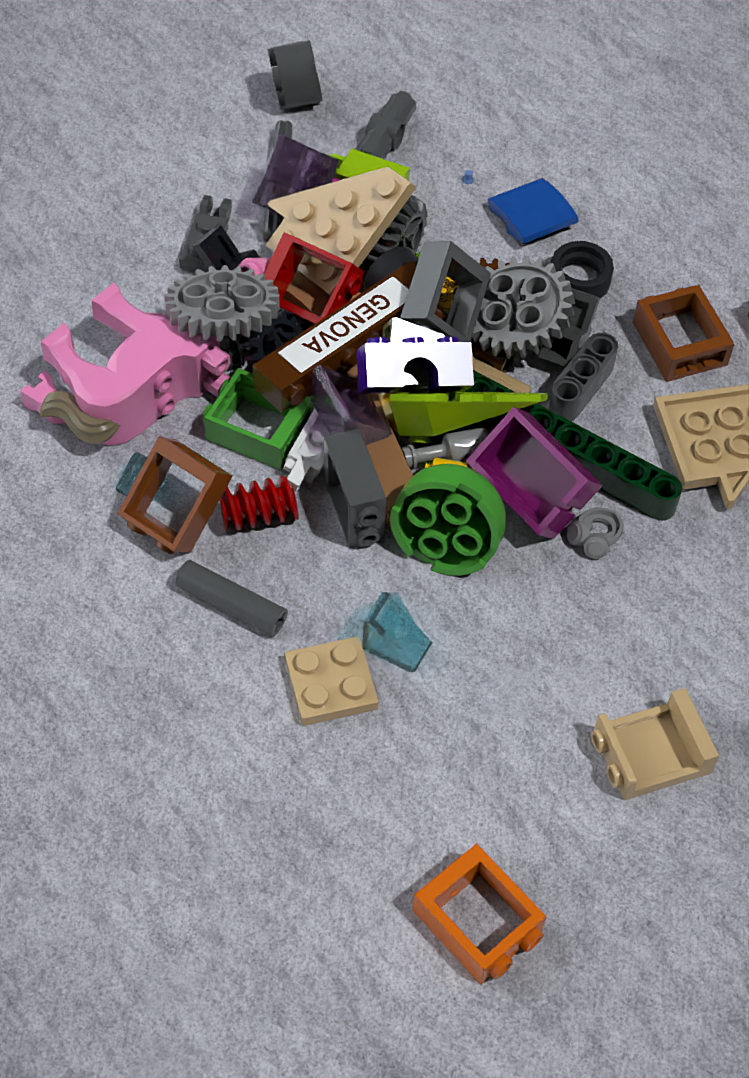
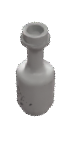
[401,426,492,470]

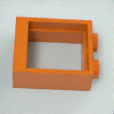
[412,843,547,985]

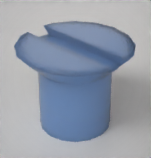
[462,170,474,184]

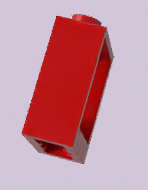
[264,232,364,324]

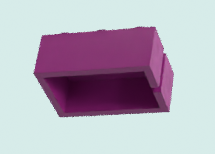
[466,407,603,539]

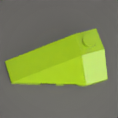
[390,391,548,443]

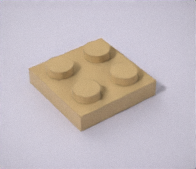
[284,636,379,726]

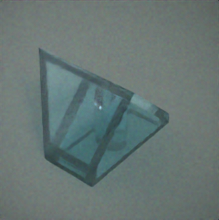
[362,592,433,672]

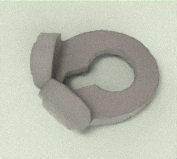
[566,507,624,559]

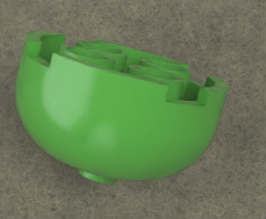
[390,464,506,576]

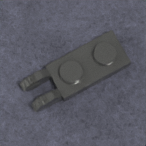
[179,195,232,272]

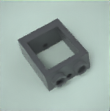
[400,241,491,342]
[324,428,386,548]

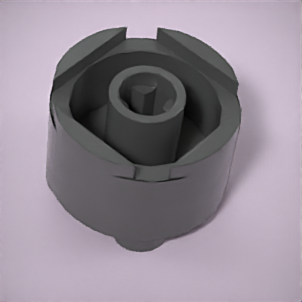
[267,40,322,111]

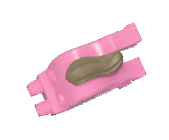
[20,283,231,446]

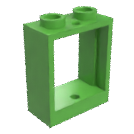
[202,368,314,470]

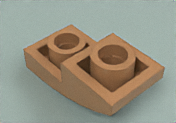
[283,271,331,325]

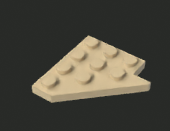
[266,167,416,295]
[653,384,749,509]

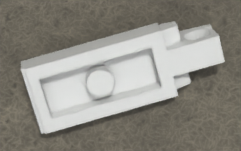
[283,404,347,494]

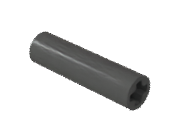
[175,560,288,636]

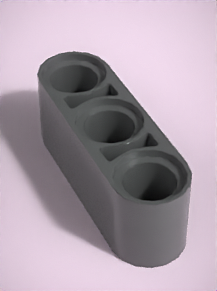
[548,332,618,421]

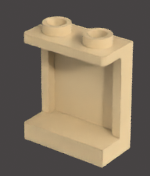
[591,688,719,800]

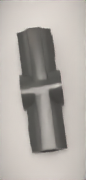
[356,90,417,159]

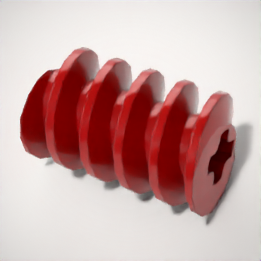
[219,475,299,532]

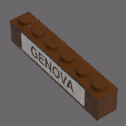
[253,261,438,413]

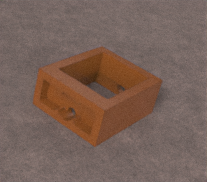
[633,284,735,382]
[117,436,233,555]

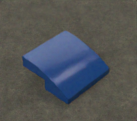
[488,178,579,244]

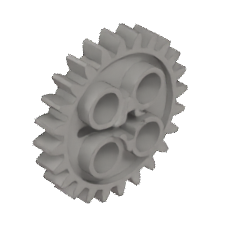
[472,255,575,359]
[164,265,280,341]

